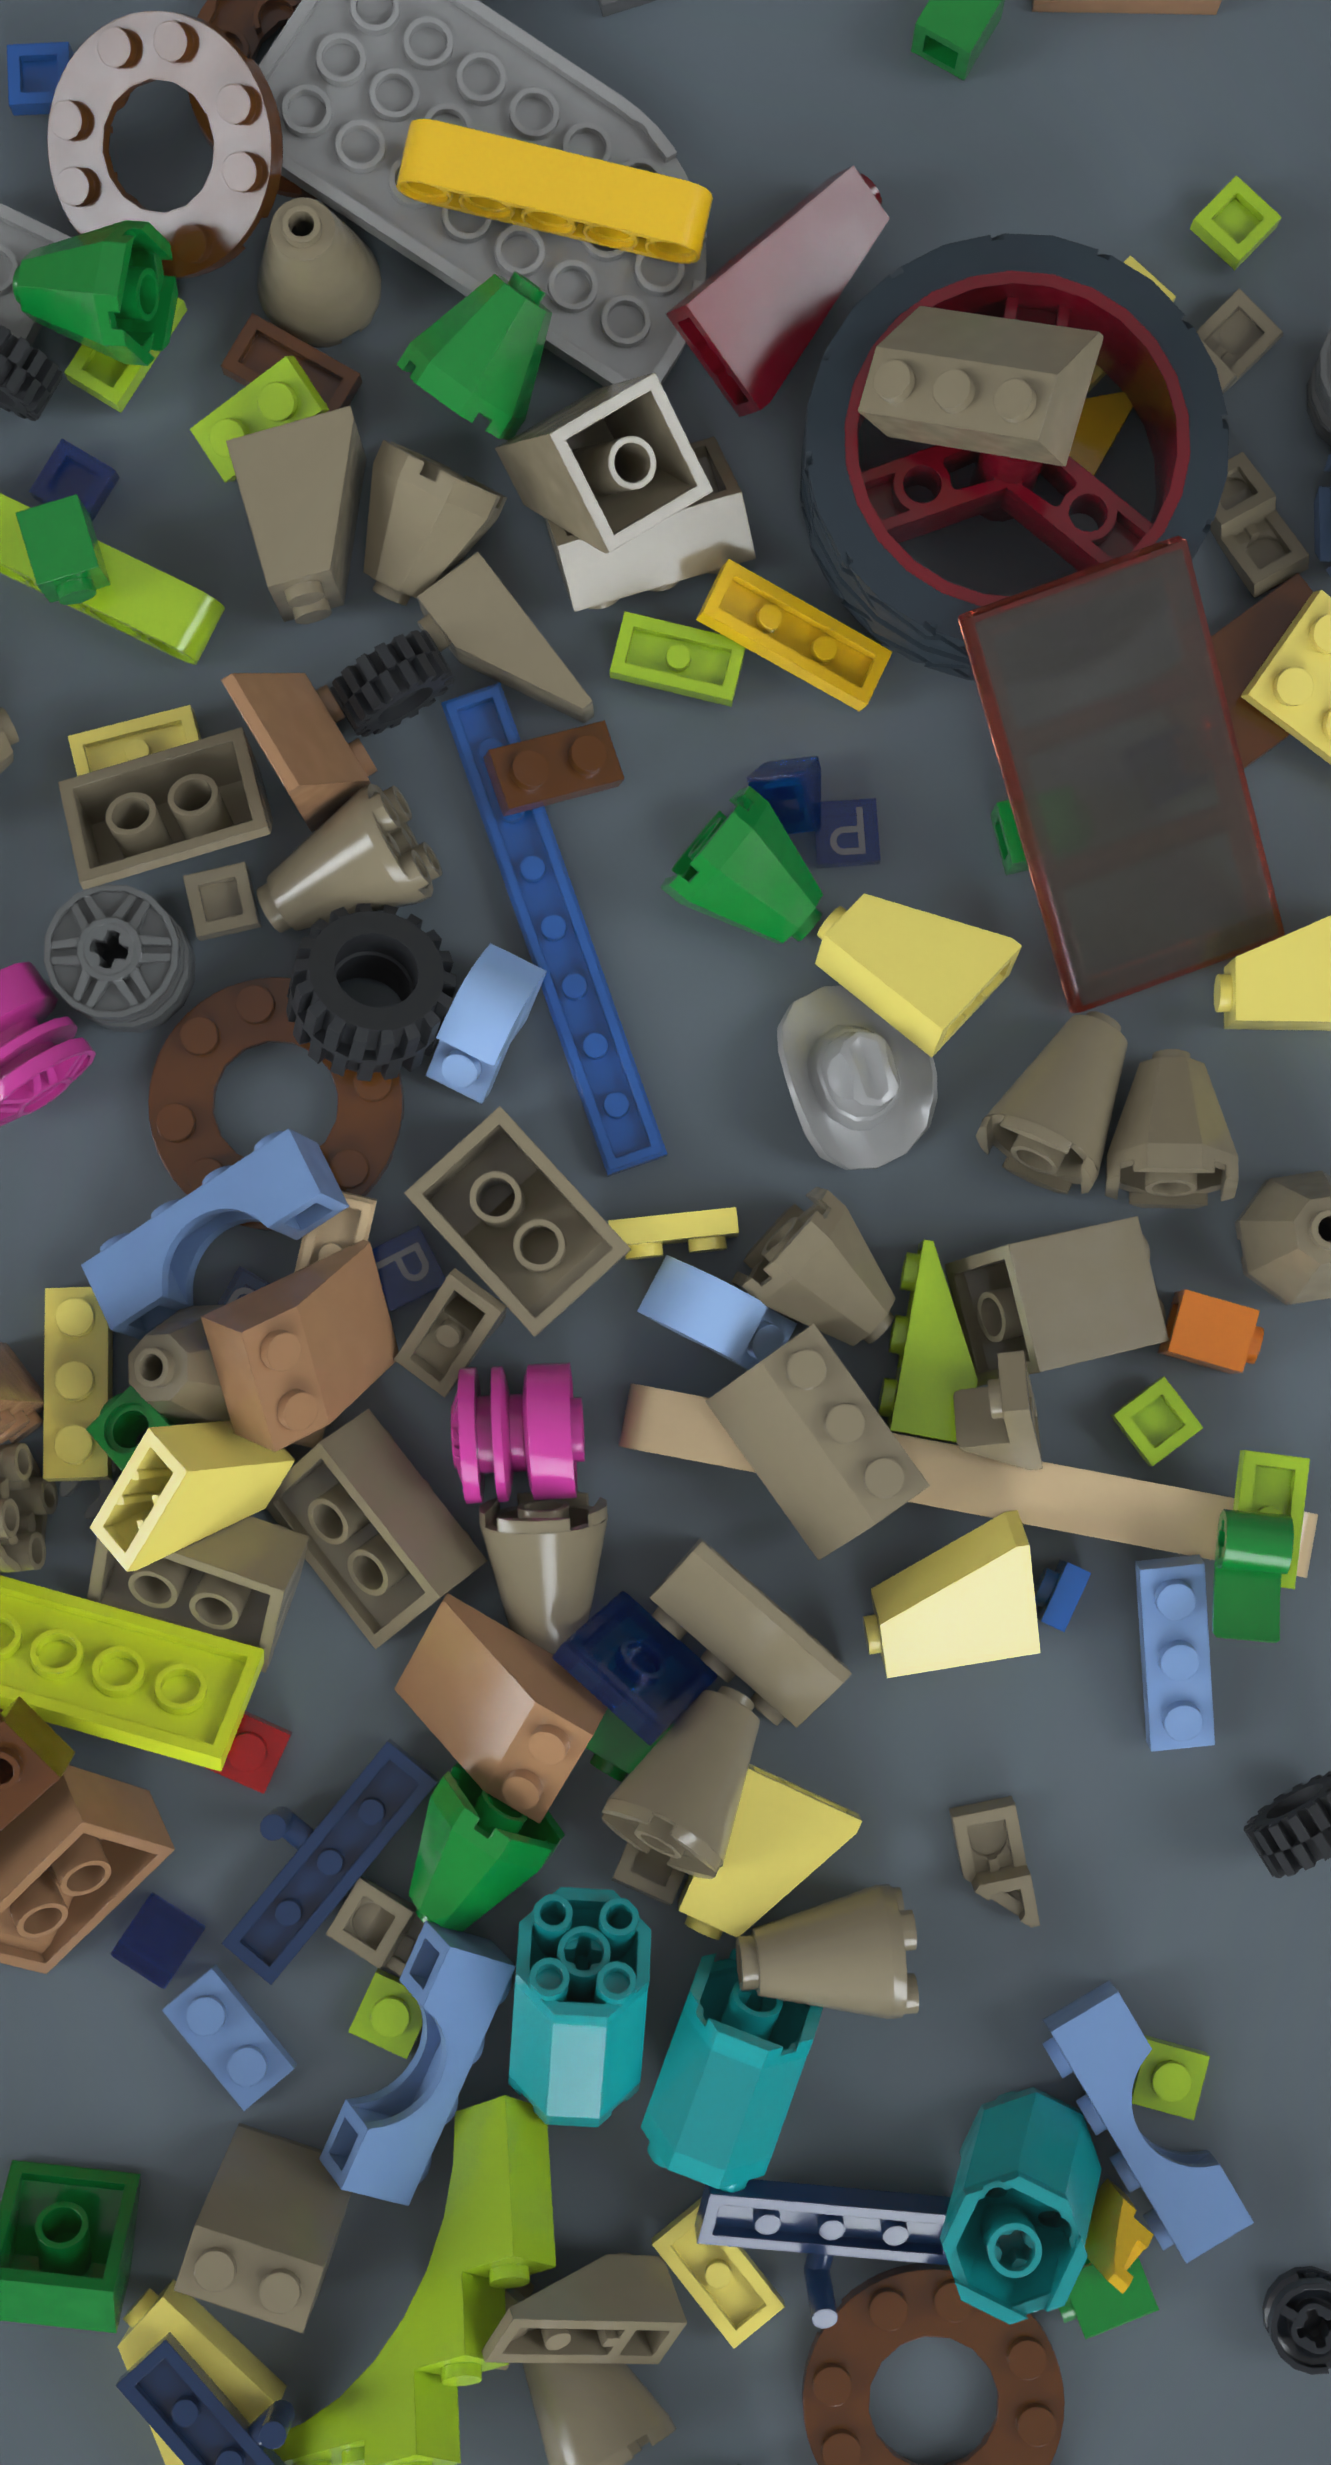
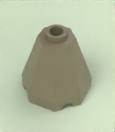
[363,440,507,606]
[1105,1049,1238,1209]
[1235,1170,1331,1305]
[731,1187,896,1346]
[128,1305,231,1425]

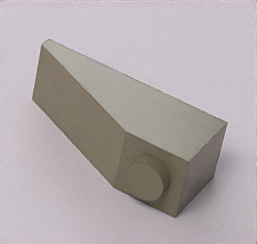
[417,552,594,723]
[482,2252,687,2364]

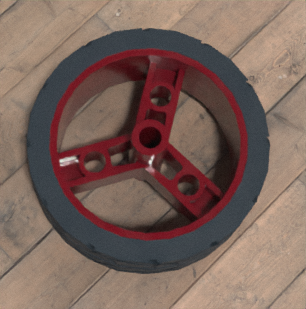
[800,233,1229,682]

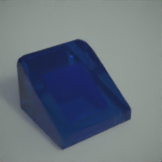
[747,756,821,834]
[110,1892,206,1989]

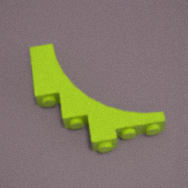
[273,2095,556,2465]

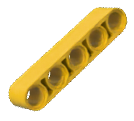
[396,119,713,264]

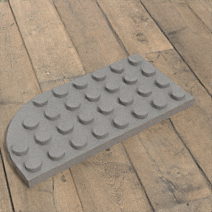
[258,0,707,387]

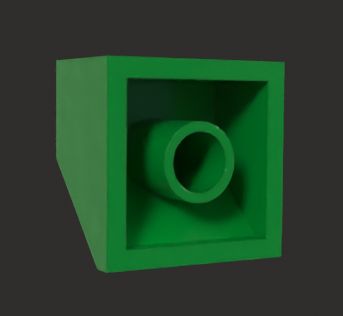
[0,2160,141,2333]

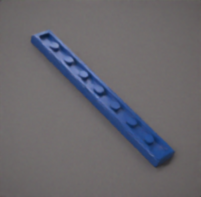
[441,682,667,1177]

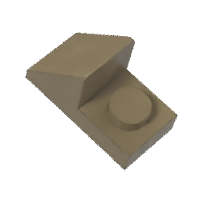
[394,1268,507,1398]
[953,1350,1043,1470]

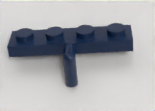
[221,1739,439,1985]
[695,2179,951,2329]
[115,2332,295,2465]

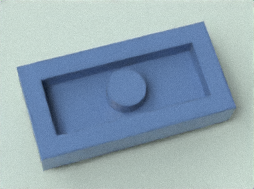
[162,1964,297,2111]

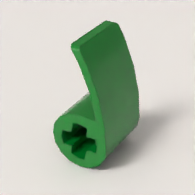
[1212,1509,1294,1643]

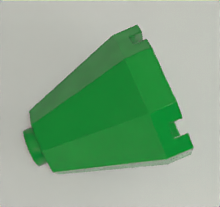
[13,220,178,366]
[397,271,552,440]
[660,786,823,944]
[409,1762,565,1932]

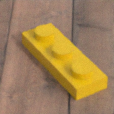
[696,559,893,712]

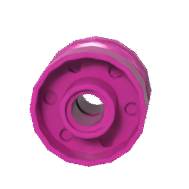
[0,962,96,1126]
[451,1362,585,1504]

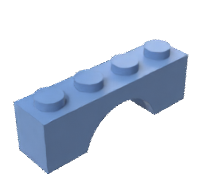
[81,1128,349,1340]
[319,1921,516,2206]
[1042,1981,1254,2264]

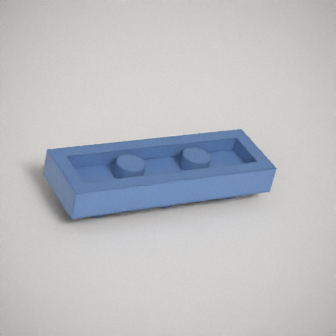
[1135,1555,1215,1752]

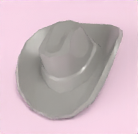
[777,985,938,1170]

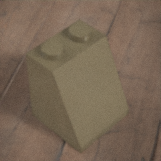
[495,372,713,554]
[226,406,367,624]
[945,1216,1169,1387]
[174,2123,352,2333]

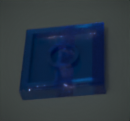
[552,1591,718,1746]

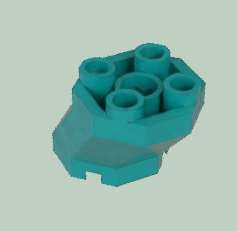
[508,1887,651,2127]
[640,1948,823,2193]
[940,2087,1102,2325]

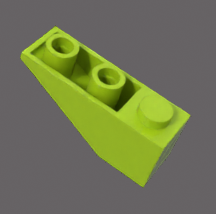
[877,1239,978,1443]

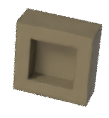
[183,862,262,941]

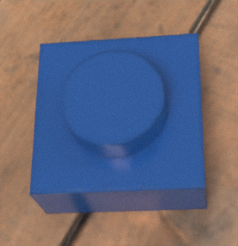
[7,42,74,116]
[1034,1560,1091,1632]

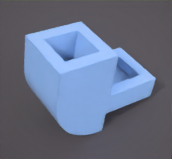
[426,943,547,1104]
[637,1255,797,1370]

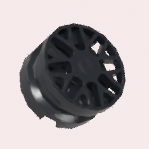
[1262,2266,1331,2375]

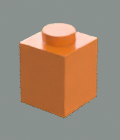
[1158,1289,1264,1374]

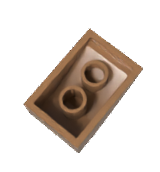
[221,673,378,832]
[201,1240,399,1452]
[394,1593,616,1824]
[0,1765,175,1974]

